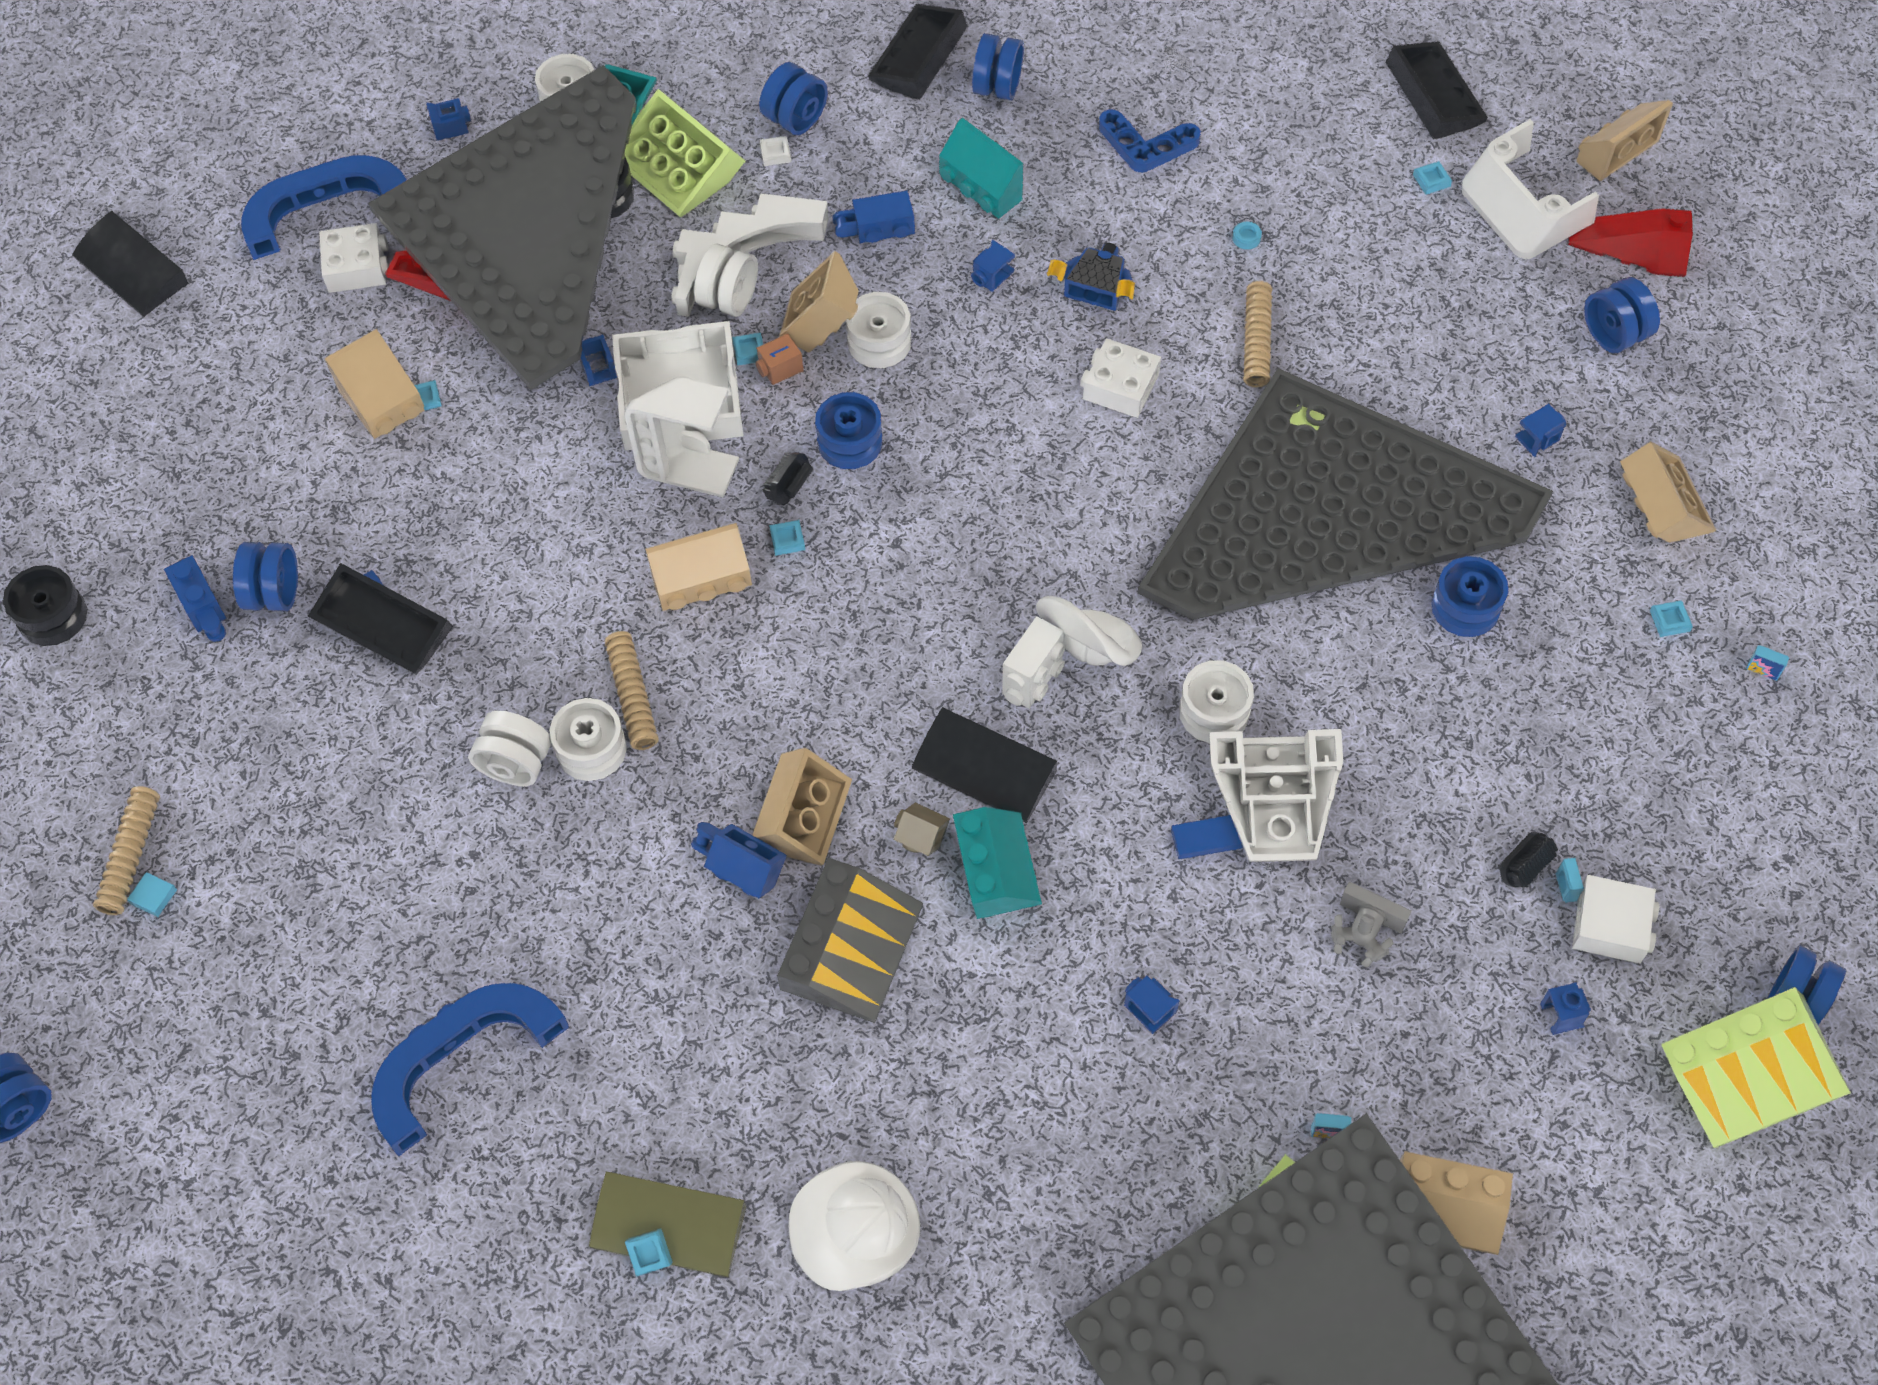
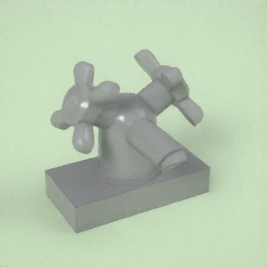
[1331,881,1412,967]

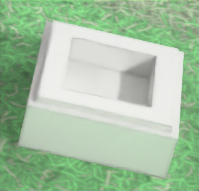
[760,136,791,166]

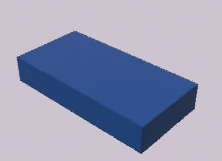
[1171,815,1243,860]

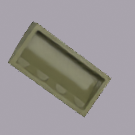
[589,1171,747,1278]

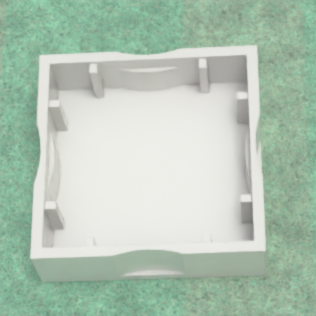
[612,321,744,451]

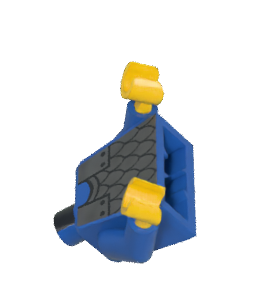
[1046,243,1135,311]

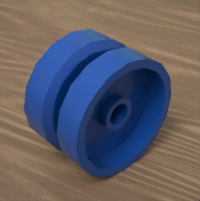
[972,33,1024,101]
[759,62,828,135]
[1584,277,1660,353]
[815,392,882,469]
[233,542,298,612]
[1432,556,1509,637]
[1767,945,1846,1026]
[0,1052,52,1143]

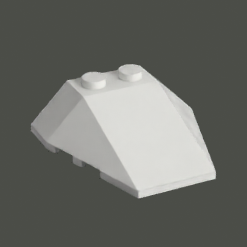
[1209,729,1343,862]

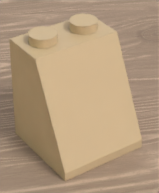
[324,329,425,439]

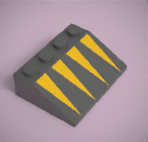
[777,857,923,1023]

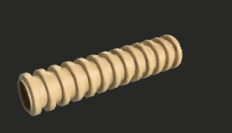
[1243,281,1272,387]
[604,631,659,750]
[93,786,160,915]

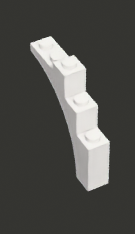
[672,193,829,317]

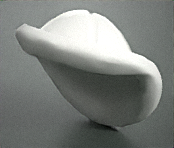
[1036,596,1142,666]
[788,1161,920,1291]

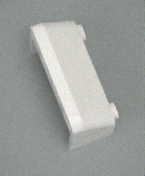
[1462,119,1599,259]
[624,376,739,498]

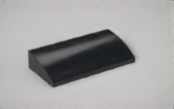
[868,4,967,100]
[1385,41,1488,139]
[72,210,189,317]
[308,563,453,675]
[912,707,1057,823]

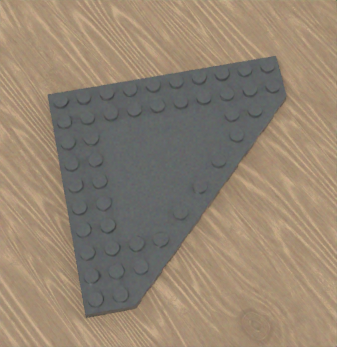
[368,65,637,390]
[1138,368,1553,620]
[1064,1113,1558,1385]

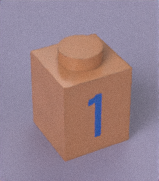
[755,334,804,385]

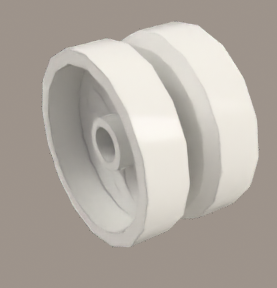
[535,54,594,102]
[694,244,758,317]
[846,292,911,368]
[1179,660,1254,743]
[549,698,627,781]
[468,711,551,787]

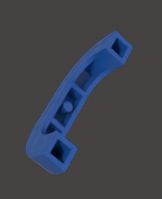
[241,155,407,260]
[371,983,569,1157]

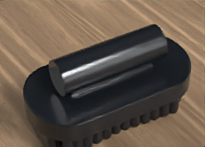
[762,452,813,505]
[1498,831,1558,888]

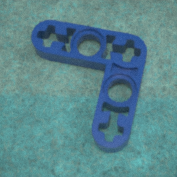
[1099,109,1201,173]

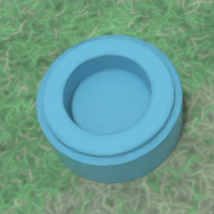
[1232,222,1262,249]

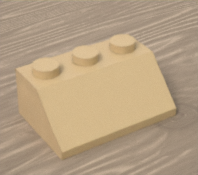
[1576,100,1673,181]
[779,251,859,352]
[1620,441,1716,543]
[646,523,752,611]
[752,748,852,866]
[1400,1151,1513,1255]

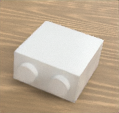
[319,223,389,293]
[1080,338,1161,418]
[1002,616,1066,709]
[1572,875,1660,964]

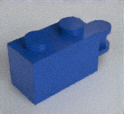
[832,190,915,243]
[164,555,227,642]
[691,822,787,899]

